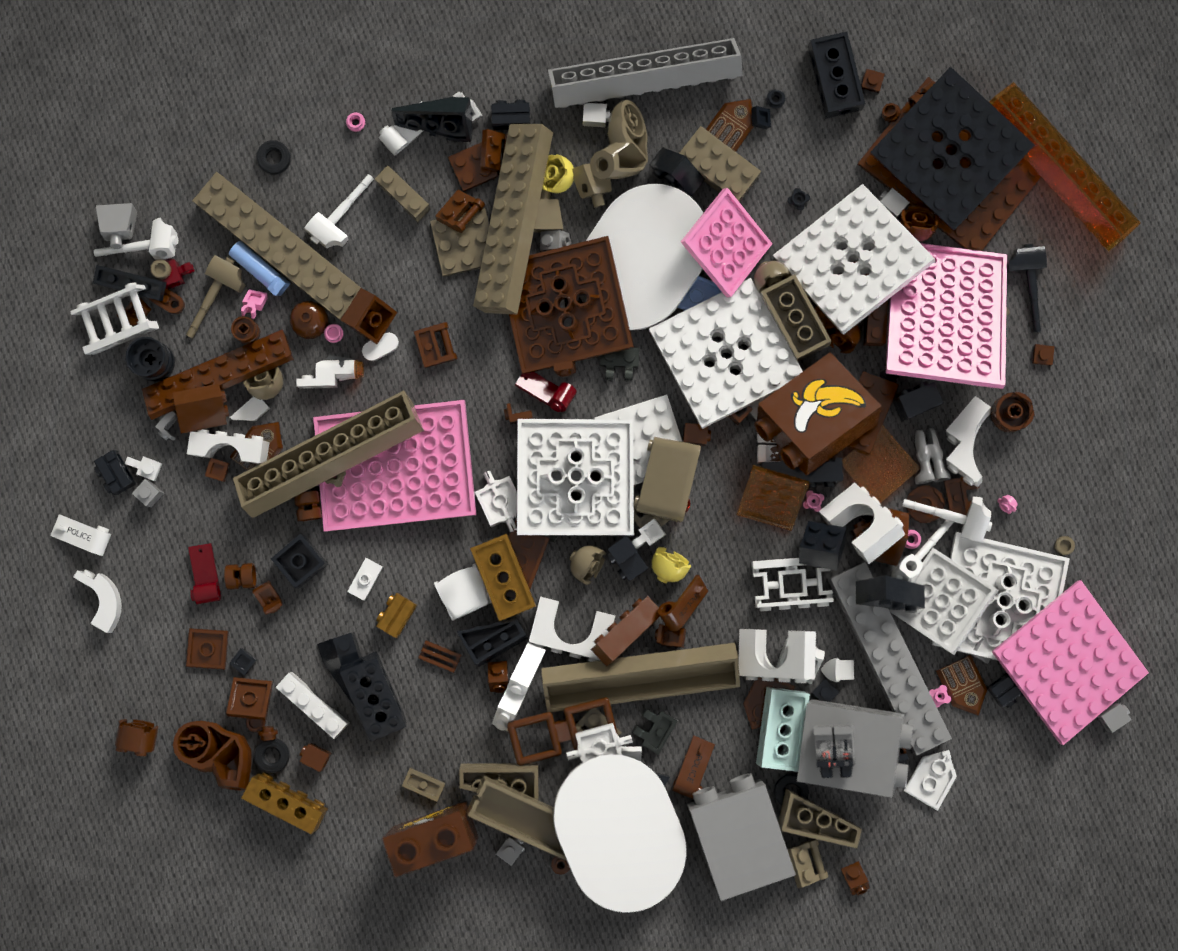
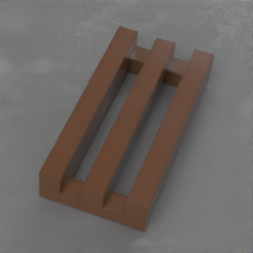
[418,640,461,673]

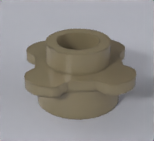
[325,471,346,487]

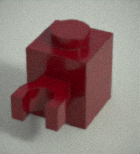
[161,258,195,289]

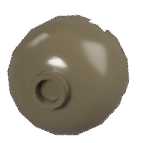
[753,261,792,293]
[243,367,283,400]
[570,545,606,585]

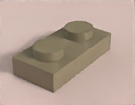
[402,767,446,802]

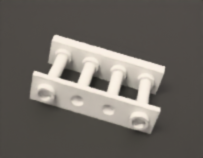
[70,282,159,355]

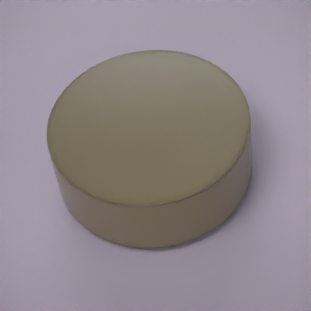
[151,259,171,280]
[1054,536,1075,555]

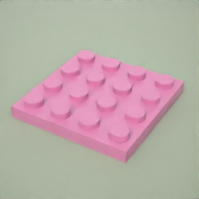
[681,188,772,297]

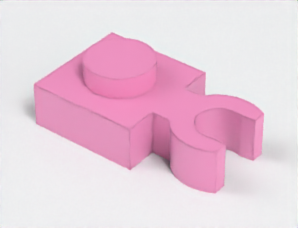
[241,290,267,319]

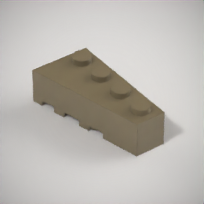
[460,763,539,800]
[778,788,862,848]

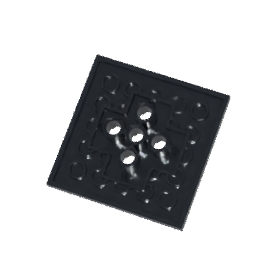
[870,66,1035,231]

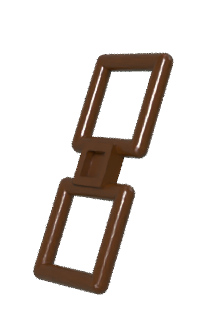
[507,697,618,766]

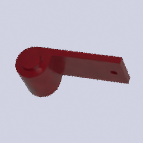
[515,372,577,412]
[188,543,221,604]

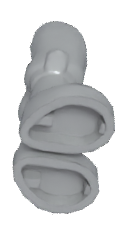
[915,428,951,485]

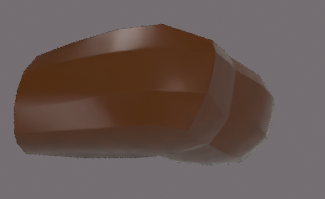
[173,721,252,791]

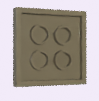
[430,208,489,277]

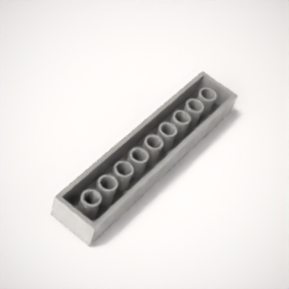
[548,38,743,108]
[828,562,952,755]

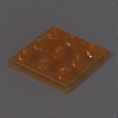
[842,426,921,503]
[736,465,809,531]

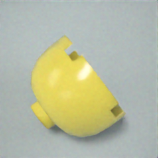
[542,154,574,193]
[652,547,691,583]

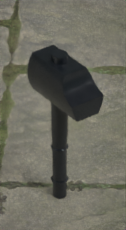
[1007,244,1047,332]

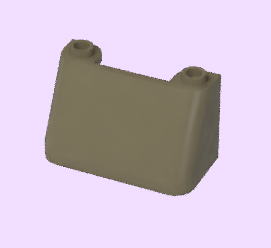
[633,437,701,523]

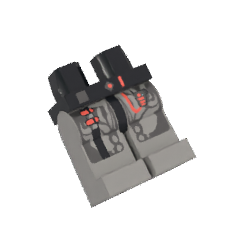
[813,725,855,778]

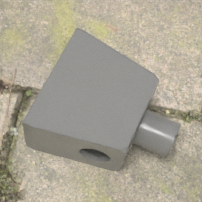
[96,203,137,249]

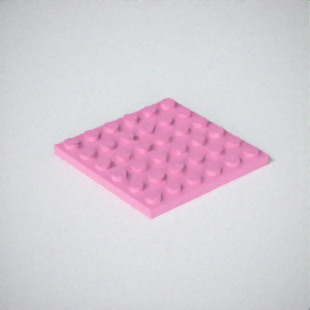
[992,580,1149,745]

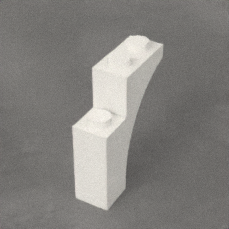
[946,396,991,488]
[492,642,546,731]

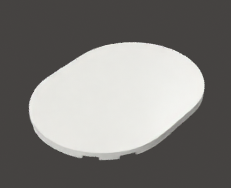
[580,184,703,330]
[553,754,686,912]

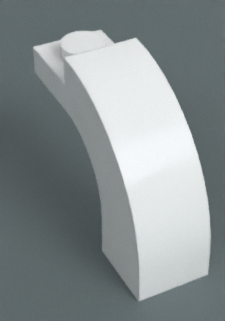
[74,569,121,633]

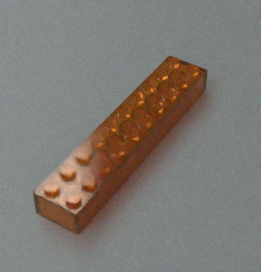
[989,82,1141,251]

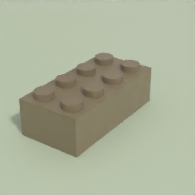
[679,126,761,202]
[760,274,831,362]

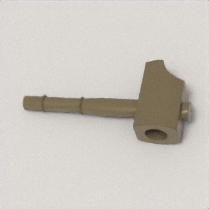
[186,255,246,338]

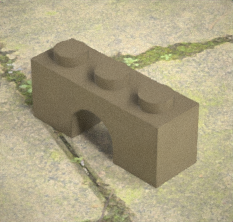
[375,166,431,222]

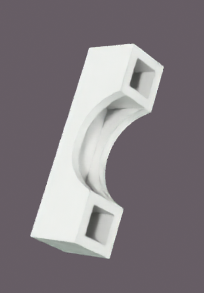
[187,429,269,464]
[276,672,350,739]

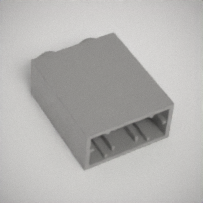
[797,699,914,797]
[687,774,796,901]

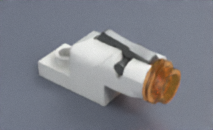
[296,355,364,389]

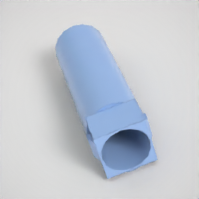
[229,241,291,296]

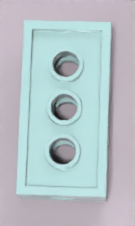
[756,687,810,772]

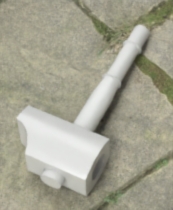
[305,174,374,249]
[94,218,178,260]
[902,496,992,541]
[891,520,954,582]

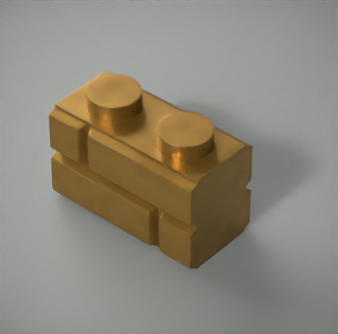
[376,593,417,638]

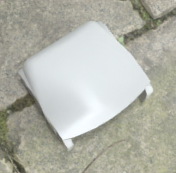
[434,563,492,621]

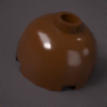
[899,205,939,242]
[290,301,328,339]
[824,320,861,353]

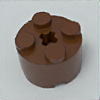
[991,392,1034,433]
[115,719,159,756]

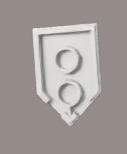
[903,750,957,811]

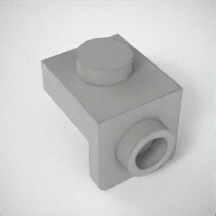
[540,230,571,252]
[155,411,177,440]

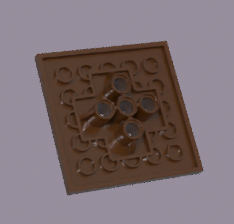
[509,236,634,374]

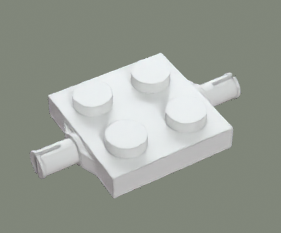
[475,471,517,532]
[566,723,633,762]

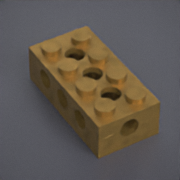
[470,534,536,621]
[241,772,328,834]

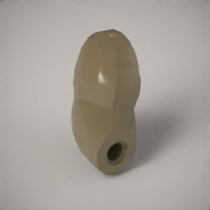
[590,100,648,179]

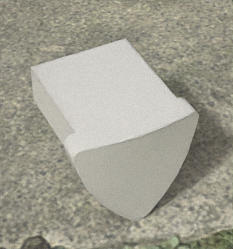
[821,658,854,682]

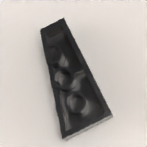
[761,457,843,490]

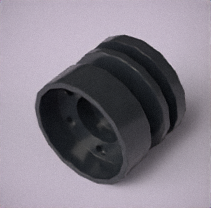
[125,337,175,382]

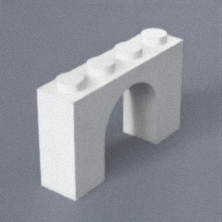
[819,482,905,564]
[529,597,615,662]
[739,629,816,683]

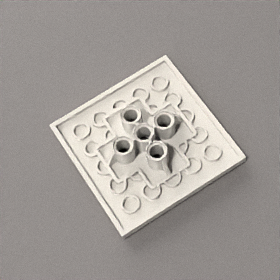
[773,184,936,335]
[649,278,803,429]
[517,419,634,536]
[932,532,1070,661]

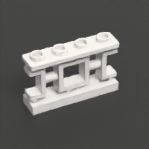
[751,558,834,611]

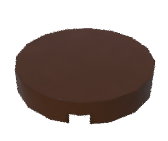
[906,485,945,523]

